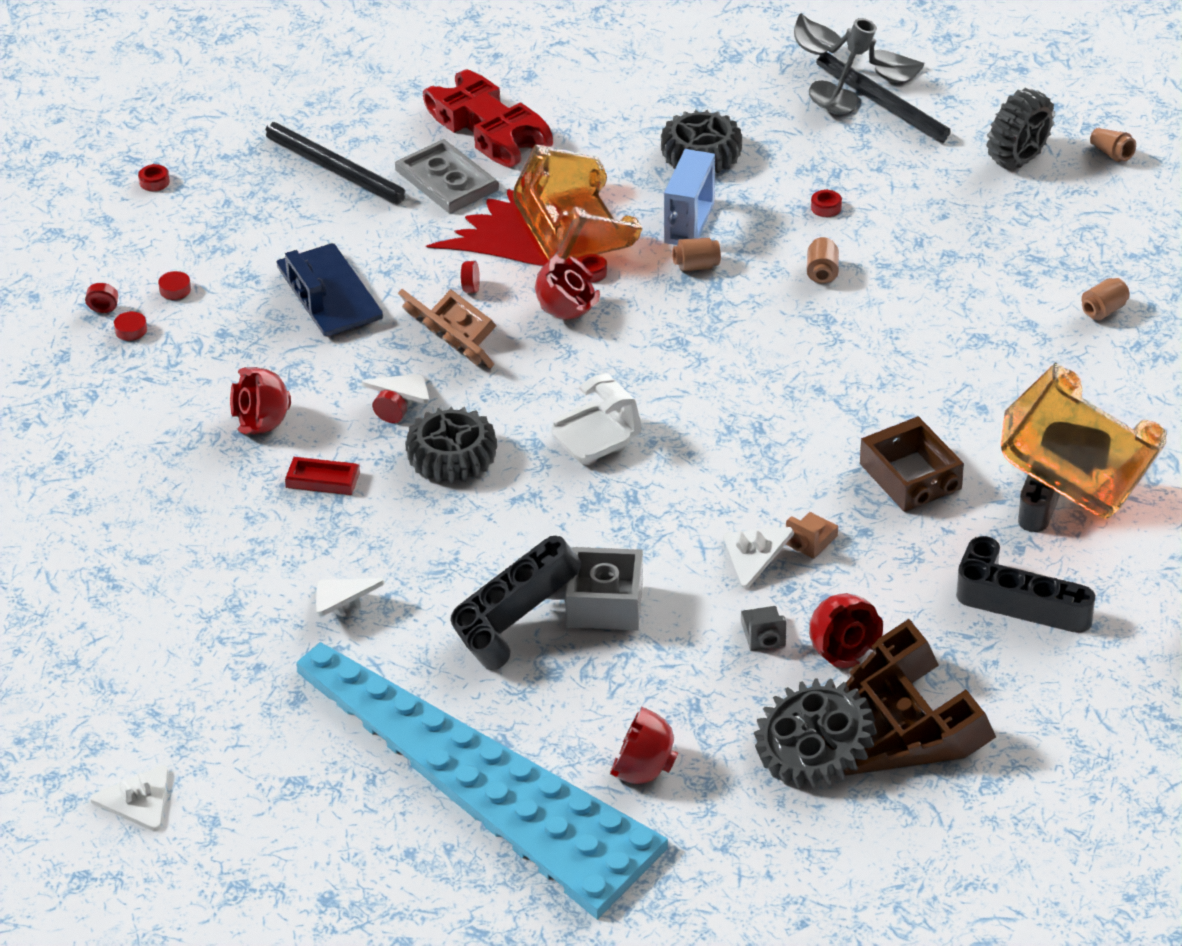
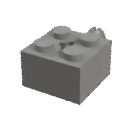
[547,547,643,630]

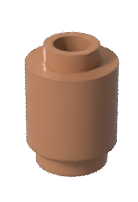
[807,237,839,283]
[672,238,721,271]
[1081,278,1130,320]

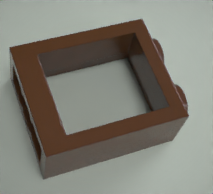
[860,416,964,512]

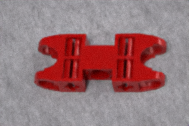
[423,69,553,167]

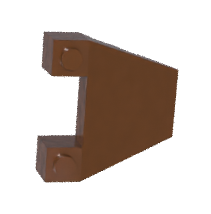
[805,619,996,776]

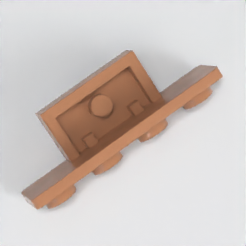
[398,289,496,369]

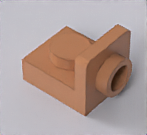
[786,512,838,559]

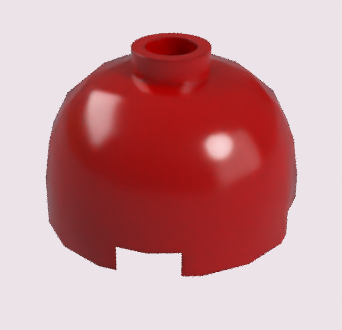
[534,255,600,320]
[230,367,291,434]
[809,593,883,669]
[610,707,678,784]

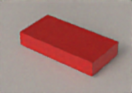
[285,456,360,495]

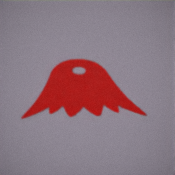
[425,169,587,266]

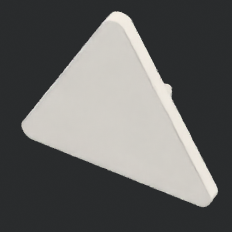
[362,374,429,408]
[723,527,794,589]
[316,578,385,617]
[91,765,168,831]

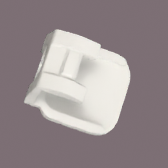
[552,374,641,466]

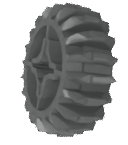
[986,87,1056,169]
[661,109,742,173]
[405,406,497,484]

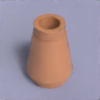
[1090,128,1136,162]

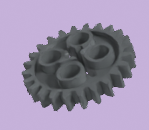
[754,678,877,789]

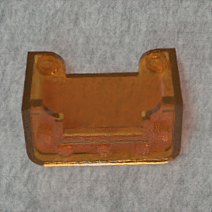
[513,144,643,260]
[1001,362,1167,519]

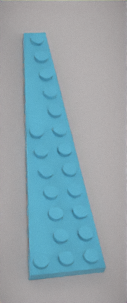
[296,642,668,920]

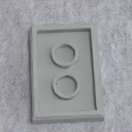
[395,139,499,214]

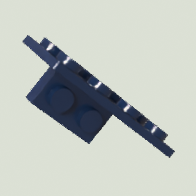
[276,243,383,337]

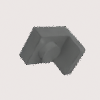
[741,606,786,651]

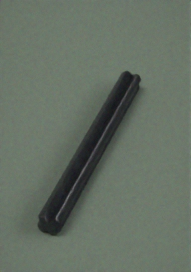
[816,52,951,142]
[265,122,406,204]

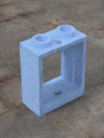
[664,149,715,245]

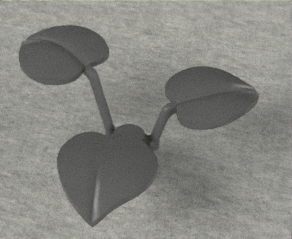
[794,13,925,115]

